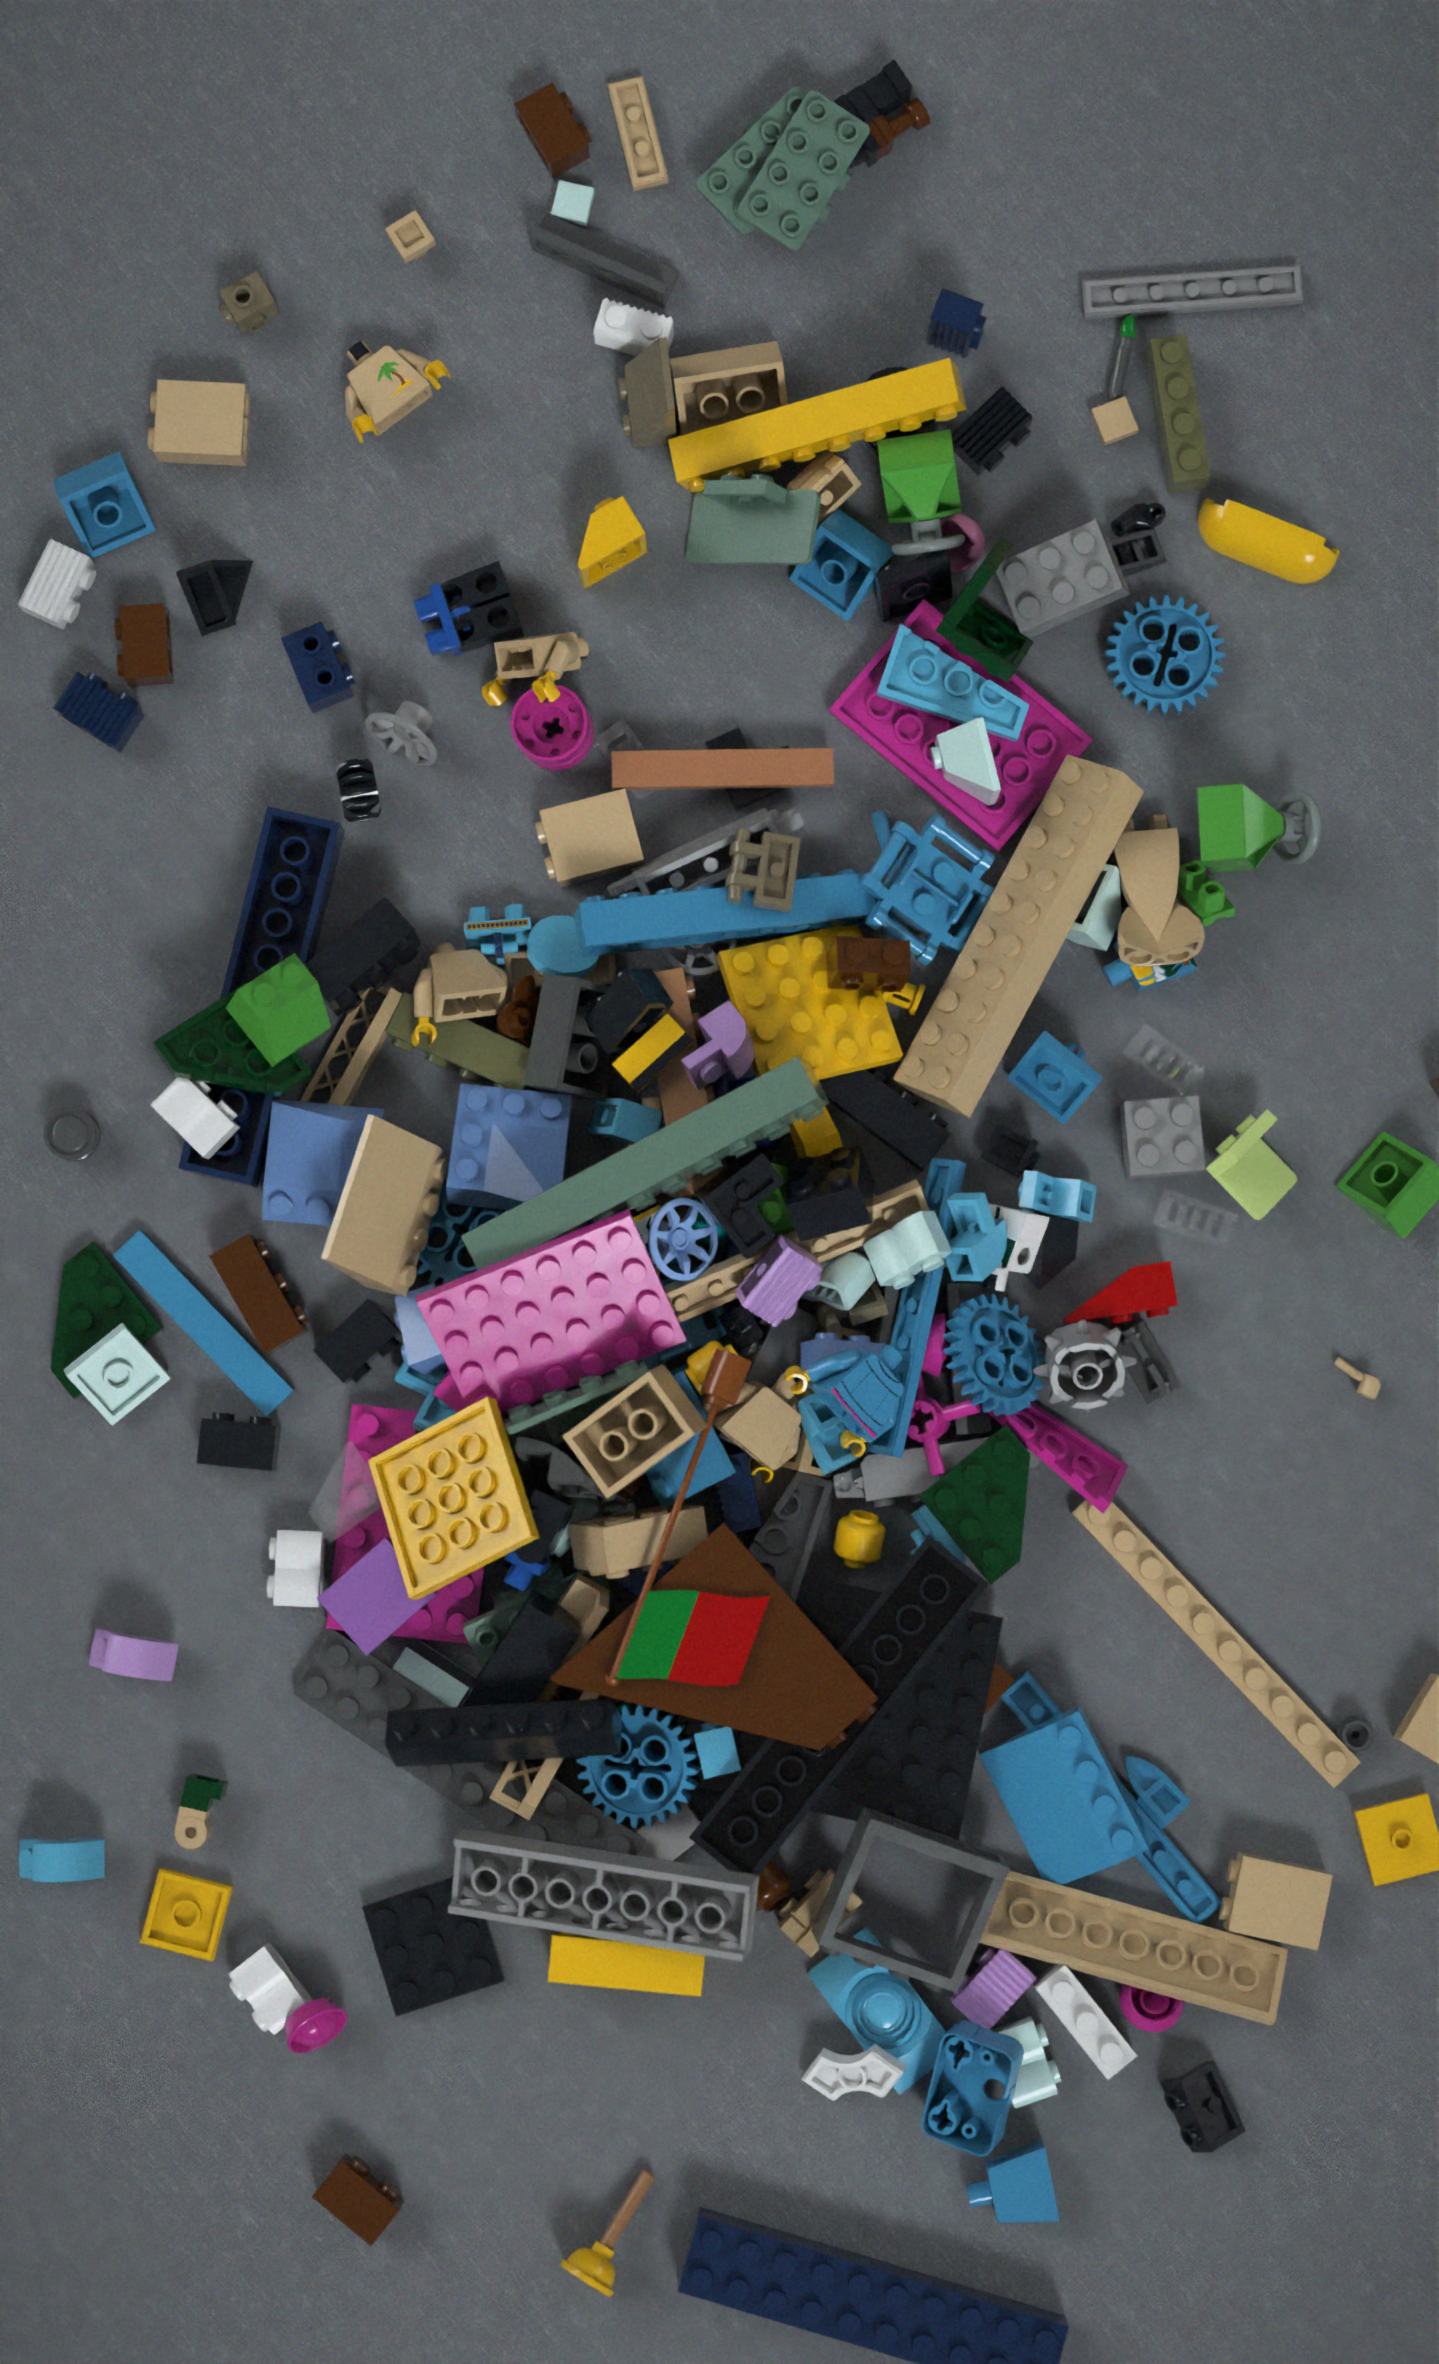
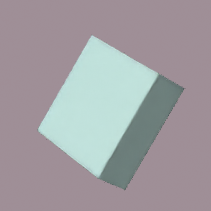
[551,180,595,227]

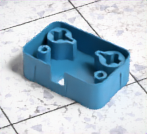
[921,2020,1024,2157]

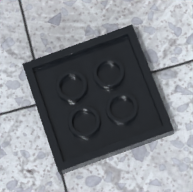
[362,1876,505,2017]

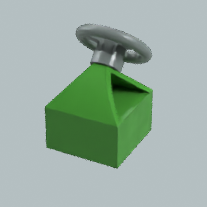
[877,429,965,555]
[1197,784,1322,873]

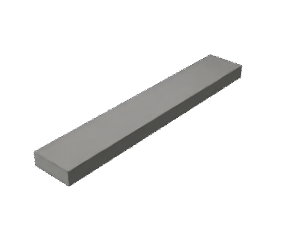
[1081,265,1303,320]

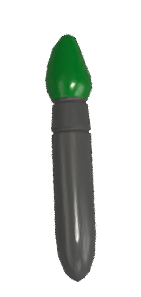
[1108,314,1136,401]

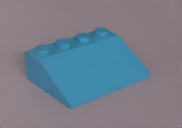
[979,1704,1149,1885]

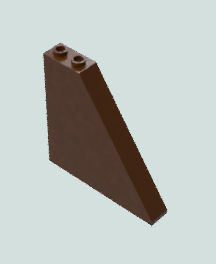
[550,1523,879,1750]

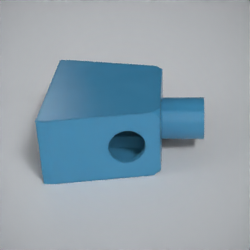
[966,2140,1059,2223]

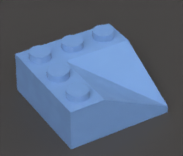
[446,1083,573,1210]
[262,1099,385,1226]

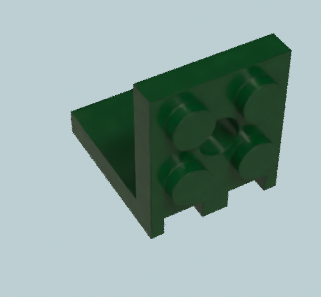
[935,536,1034,683]

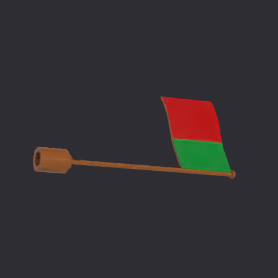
[605,1349,771,1686]

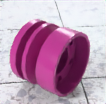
[510,685,595,771]

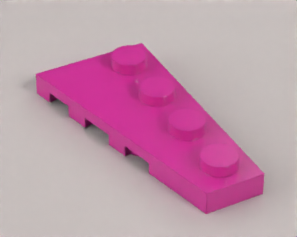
[987,1402,1128,1514]

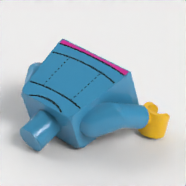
[784,1344,904,1457]

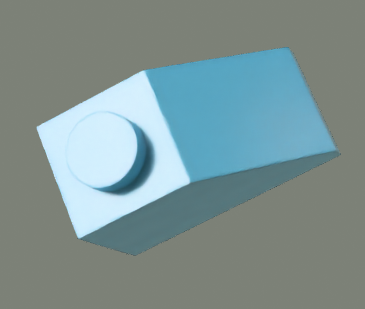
[587,1098,663,1145]

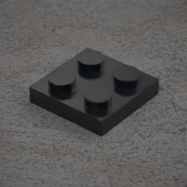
[875,550,953,622]

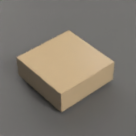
[1090,396,1139,446]

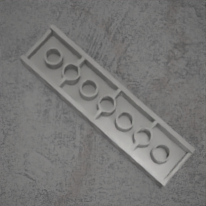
[448,1828,760,1962]

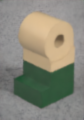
[174,1773,229,1849]

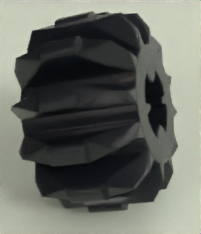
[336,758,381,822]

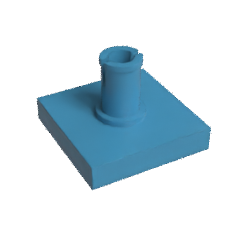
[1006,1031,1103,1125]

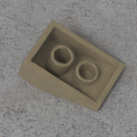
[618,337,676,448]

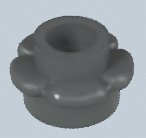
[1336,1716,1373,1754]

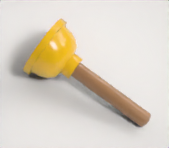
[559,2170,654,2298]

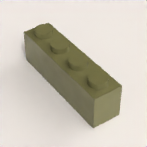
[1145,334,1210,494]
[385,992,530,1090]

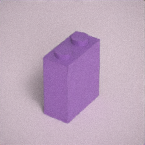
[316,1537,438,1656]

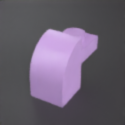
[682,1000,754,1091]
[89,1628,179,1681]

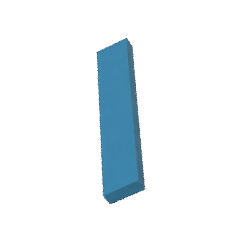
[113,1230,295,1417]

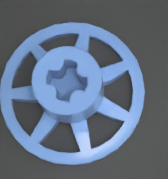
[648,1198,718,1281]

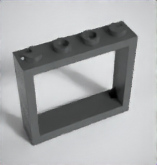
[812,1806,1010,1993]

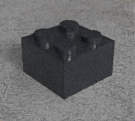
[785,1145,874,1242]

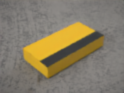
[612,1013,693,1093]

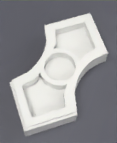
[802,2044,906,2101]

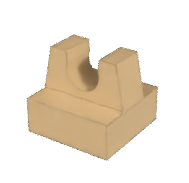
[385,210,436,264]

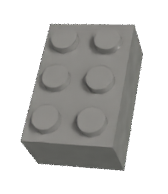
[996,519,1131,638]

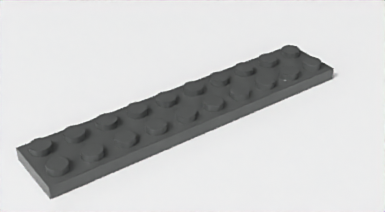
[292,1630,647,1856]

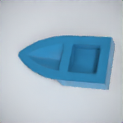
[1125,1756,1192,1830]

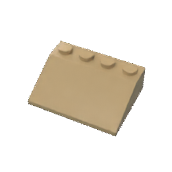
[321,1114,450,1297]

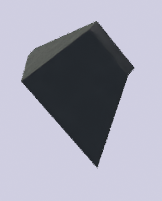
[176,560,253,636]
[1023,1216,1079,1290]

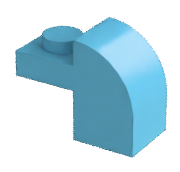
[1018,1170,1097,1223]
[945,1193,1007,1281]
[19,1837,105,1882]

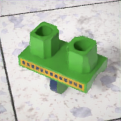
[1176,860,1235,927]

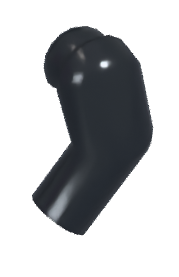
[1111,503,1166,536]

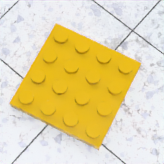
[716,925,903,1080]
[368,1396,540,1600]

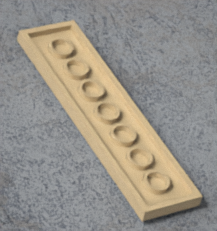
[978,1870,1288,2026]

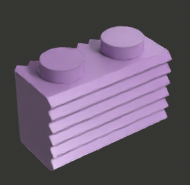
[735,1234,823,1327]
[950,1946,1037,2030]

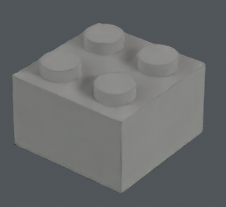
[1119,1095,1206,1179]

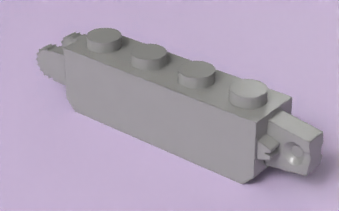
[607,808,804,896]
[833,1437,1042,1507]

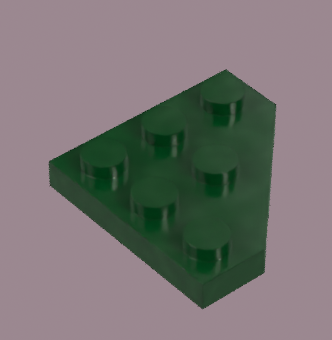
[152,982,312,1097]
[50,1241,164,1399]
[918,1424,1030,1585]

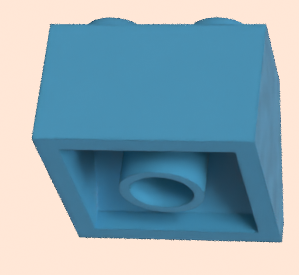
[53,451,156,559]
[789,509,895,622]

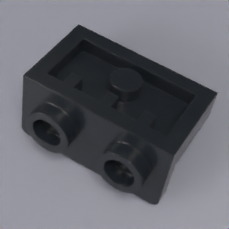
[1161,2060,1246,2153]

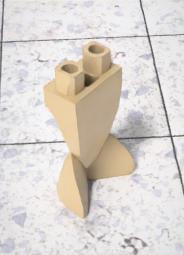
[1109,814,1205,966]

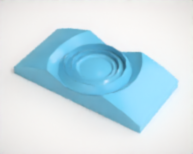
[806,1925,947,2095]

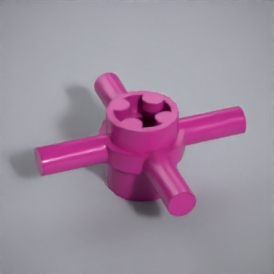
[907,1374,980,1477]

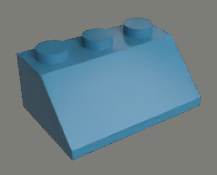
[645,1371,736,1508]

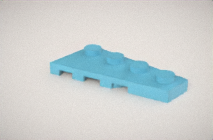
[876,623,1029,742]

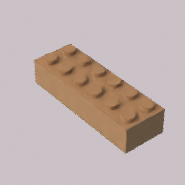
[654,967,727,1200]

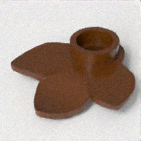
[497,975,540,1048]

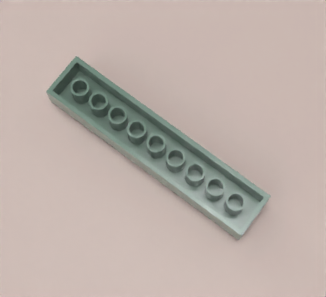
[461,1056,830,1270]

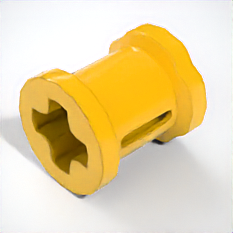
[883,982,926,1016]

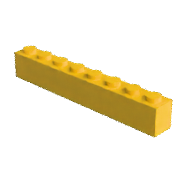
[668,357,967,492]

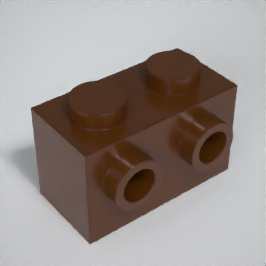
[827,936,911,992]

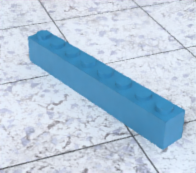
[574,869,876,957]

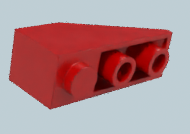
[1062,1261,1178,1325]

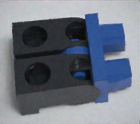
[414,561,524,657]
[504,1486,578,1591]

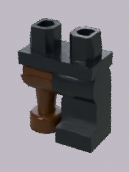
[834,59,930,169]

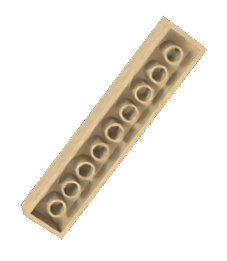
[893,754,1144,1118]

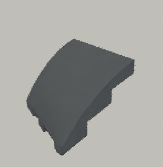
[515,1437,636,1515]

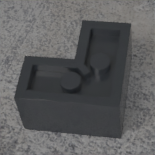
[694,1149,785,1259]

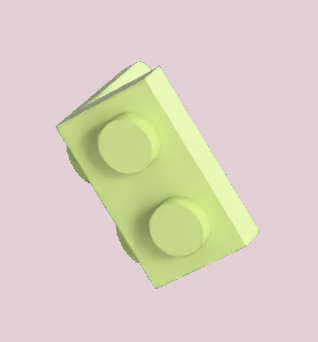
[1205,1109,1297,1220]

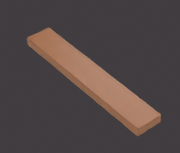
[611,748,834,790]

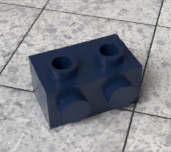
[281,621,356,713]

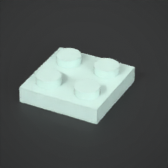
[63,1322,171,1426]

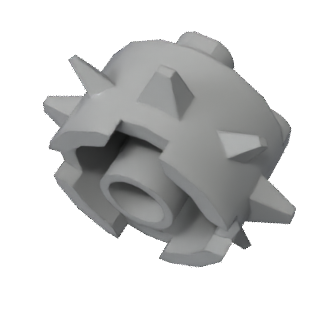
[1033,1319,1137,1412]

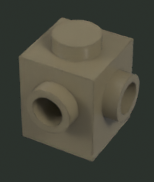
[219,271,280,335]

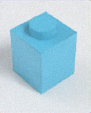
[694,1721,743,1779]

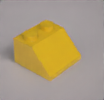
[578,495,647,589]

